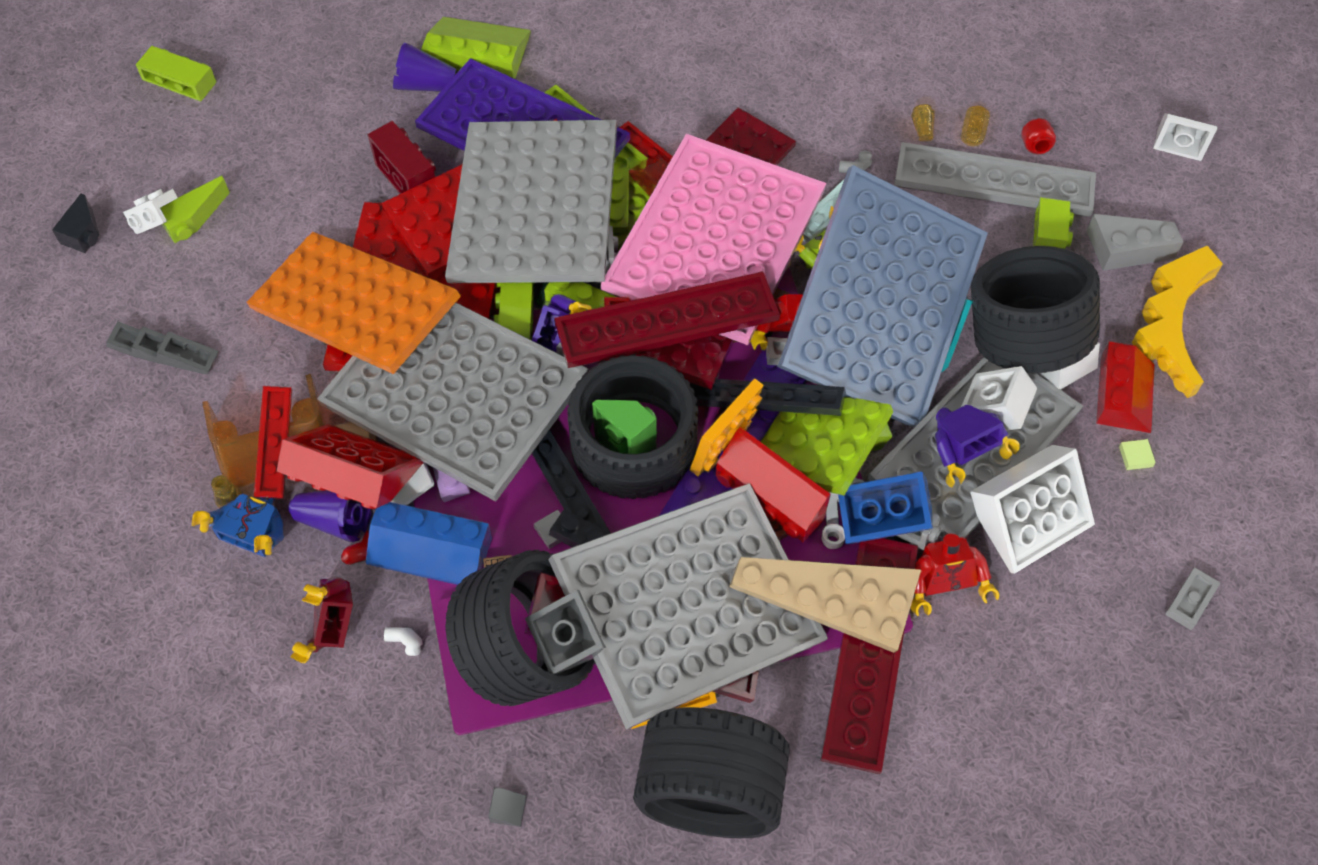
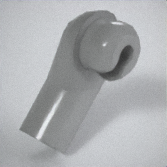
[839,151,872,173]

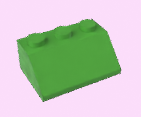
[592,400,657,454]

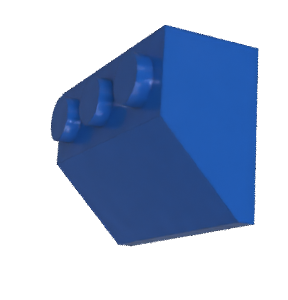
[838,472,933,544]

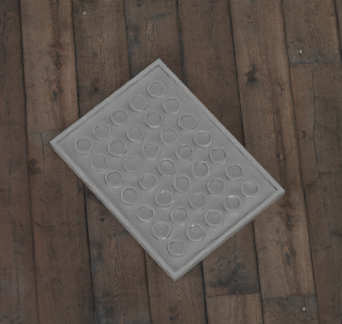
[445,120,617,283]
[317,303,589,501]
[548,483,828,730]

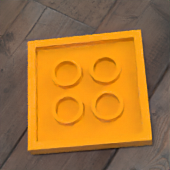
[690,378,764,477]

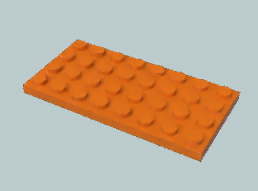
[246,232,461,374]

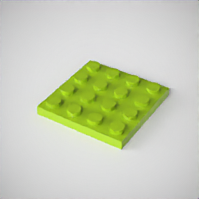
[761,397,893,496]

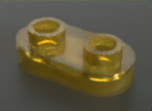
[961,106,990,147]

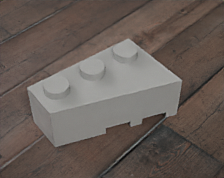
[1087,214,1183,271]

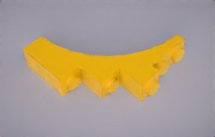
[1132,246,1223,398]

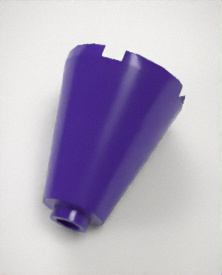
[393,42,457,92]
[289,490,371,542]

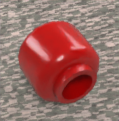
[1021,118,1056,154]

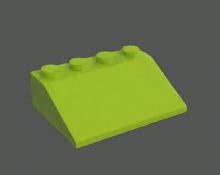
[421,17,531,79]

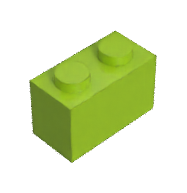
[1033,197,1074,249]

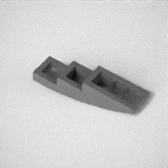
[106,321,219,375]

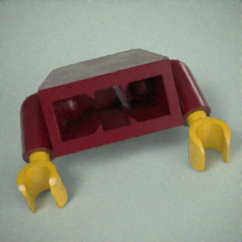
[290,577,353,663]

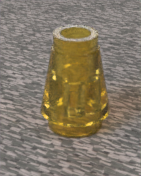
[911,104,935,141]
[211,475,242,508]

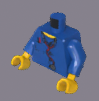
[191,494,284,557]

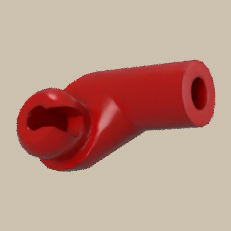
[341,530,369,565]

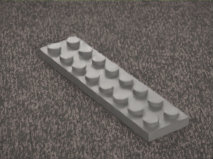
[894,142,1096,217]

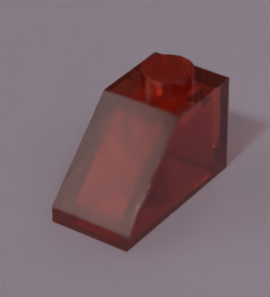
[629,158,668,197]

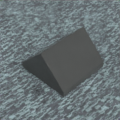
[525,590,606,675]

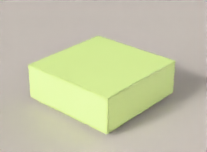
[1119,439,1156,470]

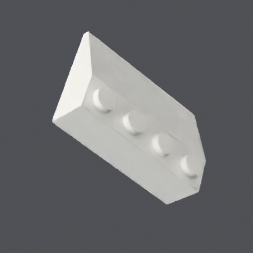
[970,445,1095,574]

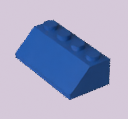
[366,502,492,585]

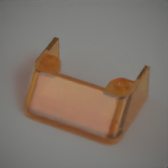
[202,374,326,488]

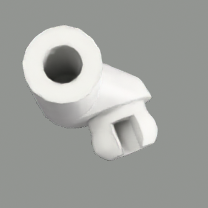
[384,627,423,656]

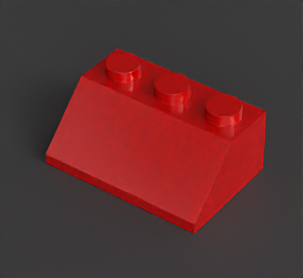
[1096,341,1155,433]

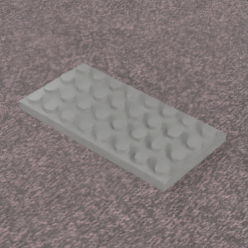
[867,358,1083,538]

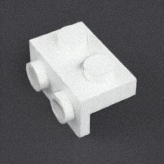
[123,189,178,234]

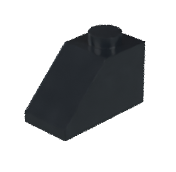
[52,193,99,253]

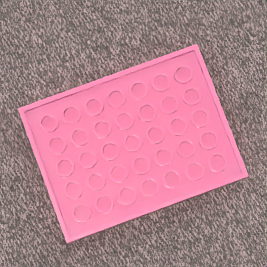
[601,134,826,345]

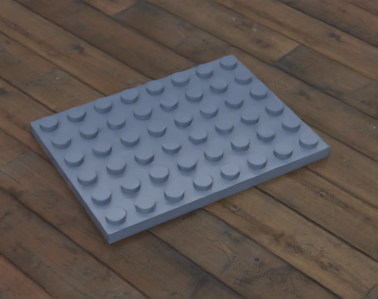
[778,165,988,428]

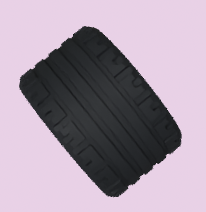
[971,246,1100,374]
[567,355,698,499]
[445,550,596,706]
[633,707,790,839]

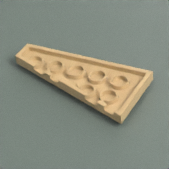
[729,557,921,652]

